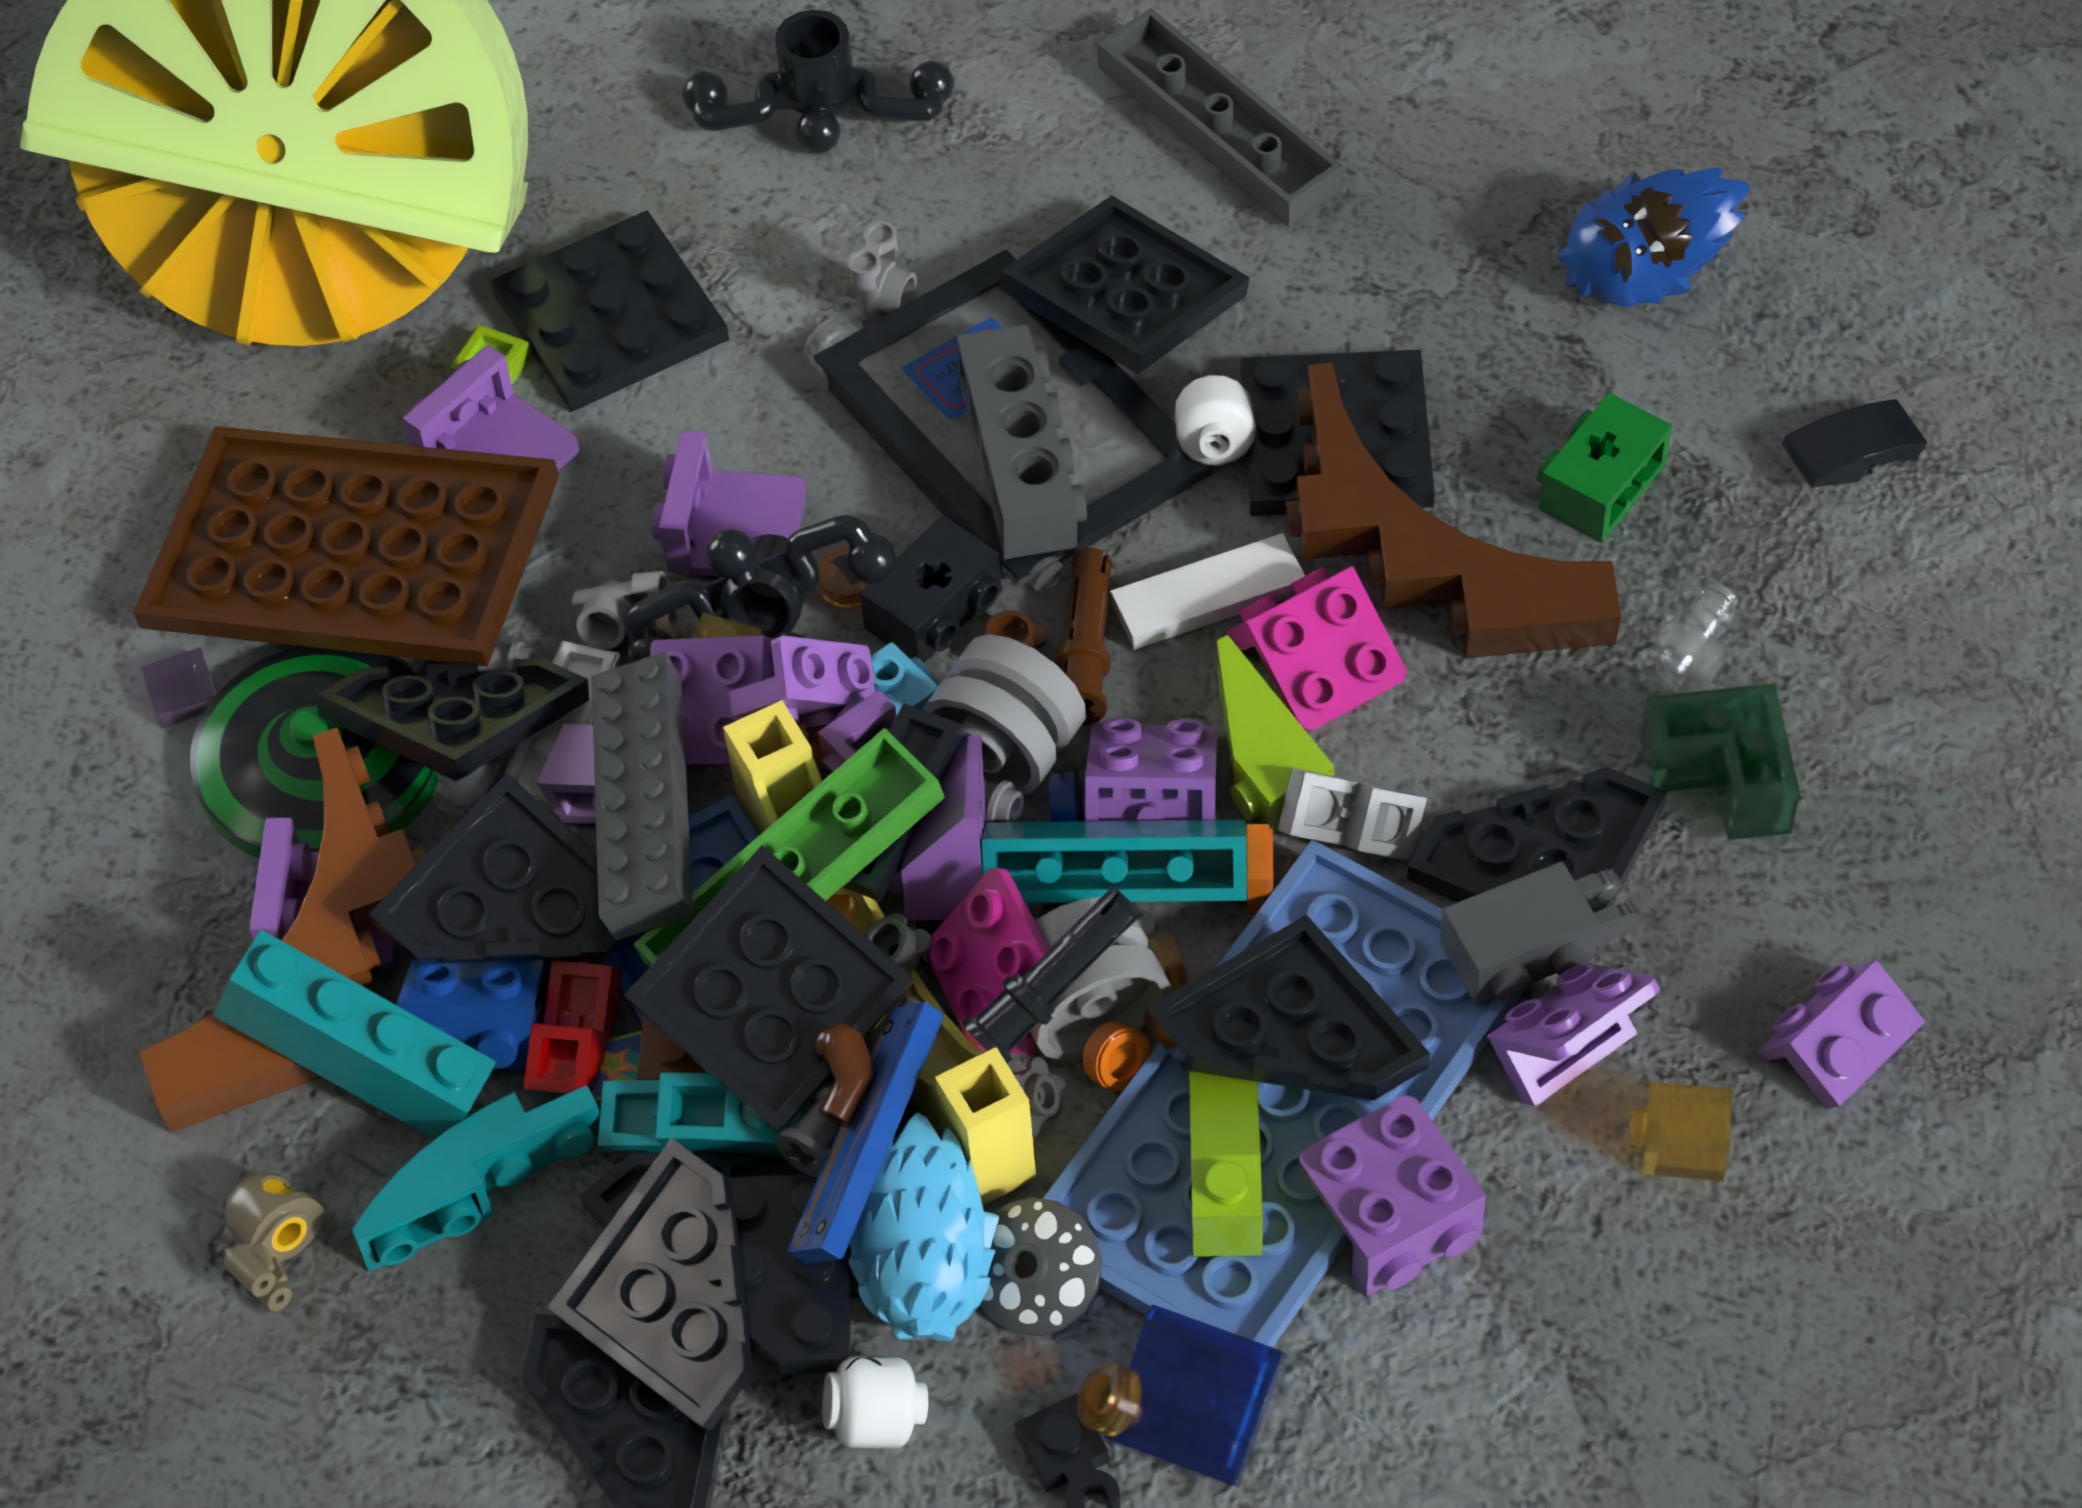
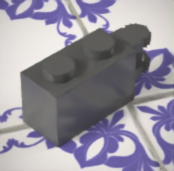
[1440,861,1643,1005]

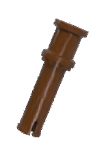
[1054,548,1112,725]

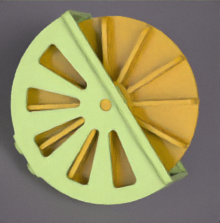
[20,0,528,346]

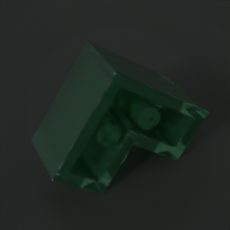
[1641,683,1800,840]

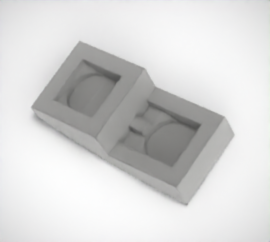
[1277,767,1427,861]

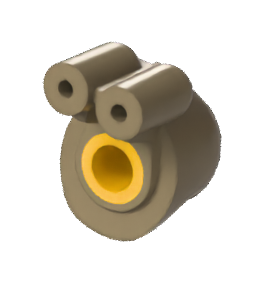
[224,1172,325,1311]

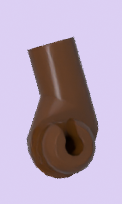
[815,1023,875,1128]

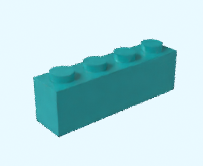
[982,820,1247,903]
[213,929,497,1140]

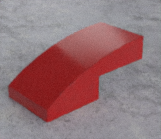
[523,960,623,1094]

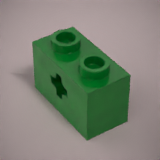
[1537,392,1672,543]

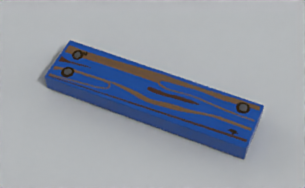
[787,1002,944,1263]

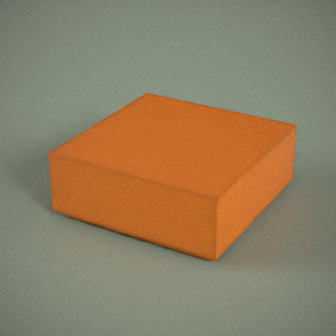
[1247,824,1273,914]

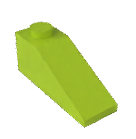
[1217,635,1334,835]
[1189,1071,1263,1257]

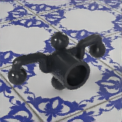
[682,10,955,154]
[624,515,896,663]

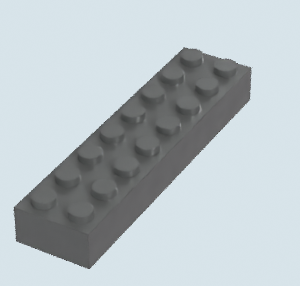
[1097,8,1343,227]
[591,652,693,941]

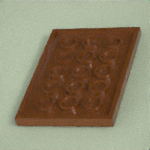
[133,426,559,667]

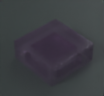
[141,647,216,729]

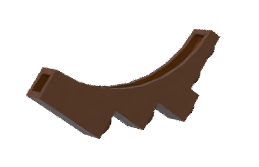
[1285,363,1621,658]

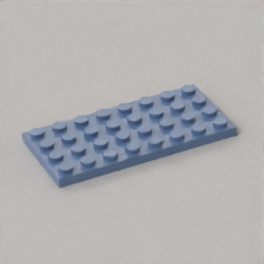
[1043,840,1523,1378]

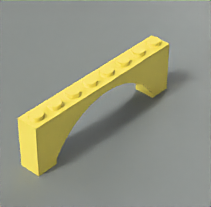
[723,700,1036,1205]

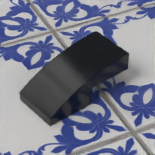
[1781,399,1927,487]

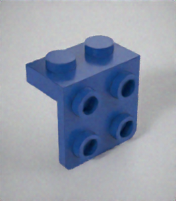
[397,959,548,1072]

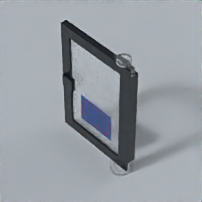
[804,249,1213,592]

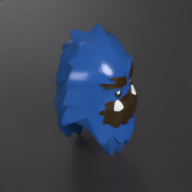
[1557,168,1750,307]

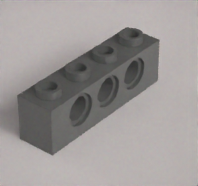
[957,324,1087,559]

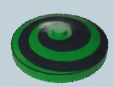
[190,646,441,858]

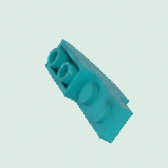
[597,1073,825,1159]
[352,1085,600,1272]

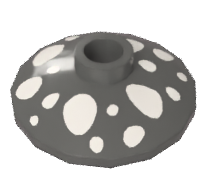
[980,1197,1102,1336]

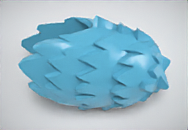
[848,1112,999,1341]

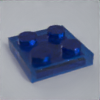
[1104,1304,1286,1488]

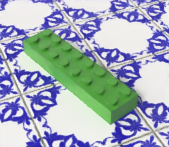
[633,728,945,967]

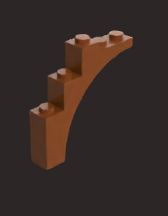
[139,727,426,1133]

